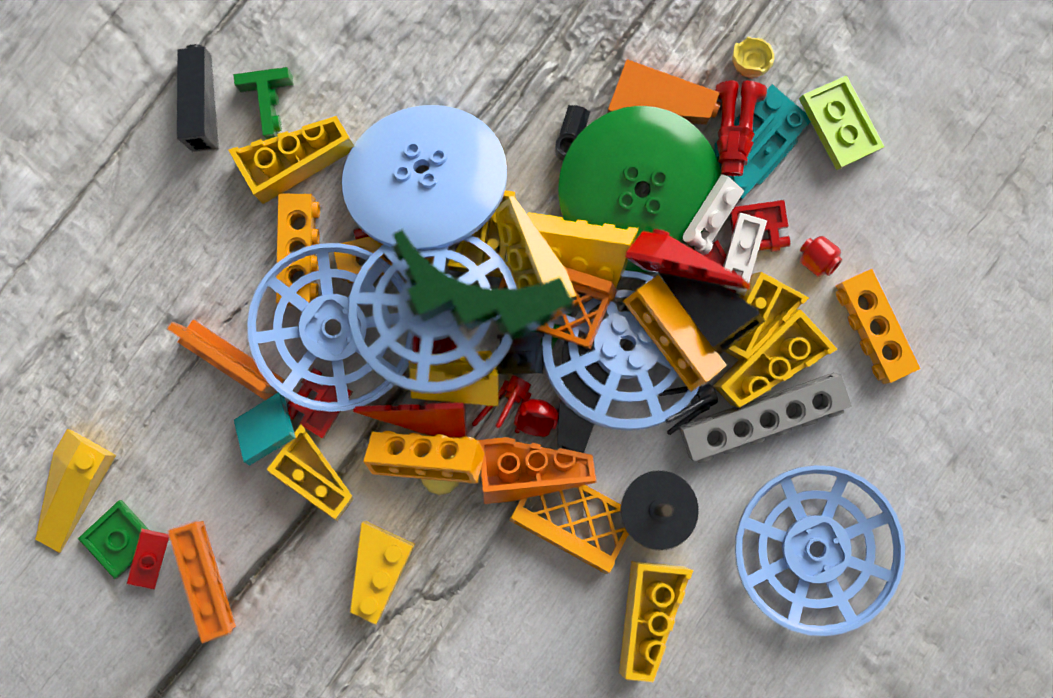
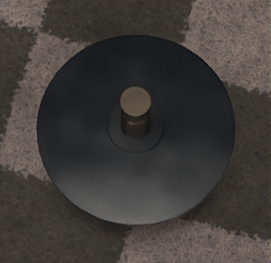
[621,470,699,550]

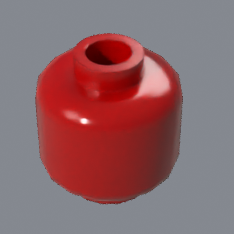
[800,236,843,277]

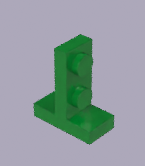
[233,67,294,140]

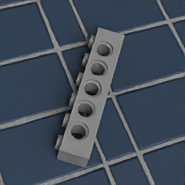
[679,372,852,463]

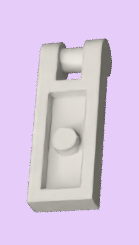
[683,175,744,255]
[723,213,767,295]

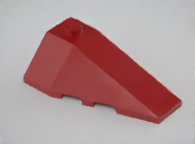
[625,229,750,290]
[353,403,467,439]

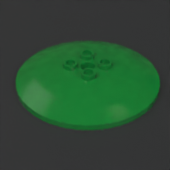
[558,106,721,272]

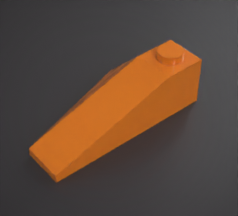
[478,437,596,504]

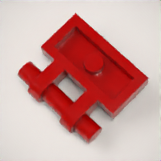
[729,200,791,252]
[287,367,353,439]

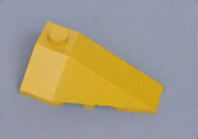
[495,196,576,298]
[35,429,116,553]

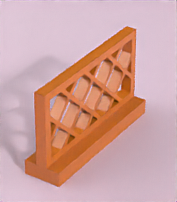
[498,266,617,349]
[167,319,285,400]
[168,521,236,642]

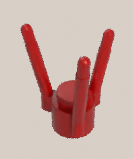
[472,375,532,433]

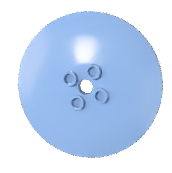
[342,105,507,251]

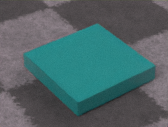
[234,392,295,466]

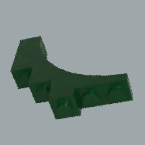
[392,229,574,341]

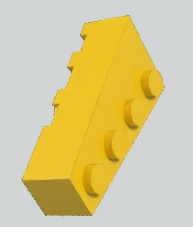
[228,116,354,204]
[527,212,639,288]
[713,309,838,407]
[619,561,694,682]

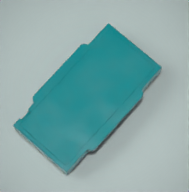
[713,84,811,201]

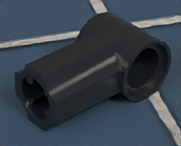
[555,105,591,161]

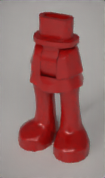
[715,80,767,176]

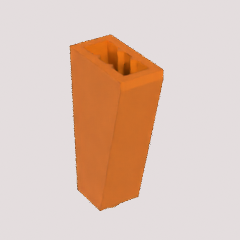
[607,59,721,125]

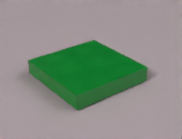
[77,500,149,579]

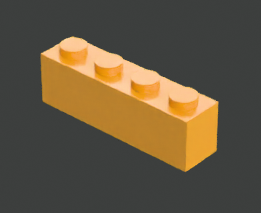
[623,275,727,391]

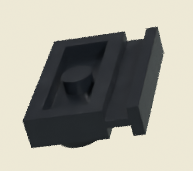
[496,332,544,375]

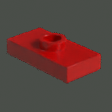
[126,528,169,590]

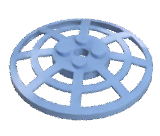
[349,235,517,393]
[247,243,414,412]
[542,270,699,431]
[735,465,905,636]

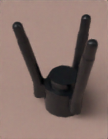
[659,383,718,435]

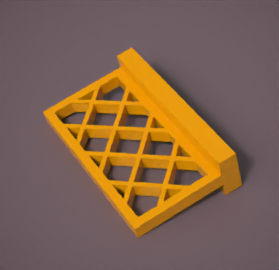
[509,485,629,574]

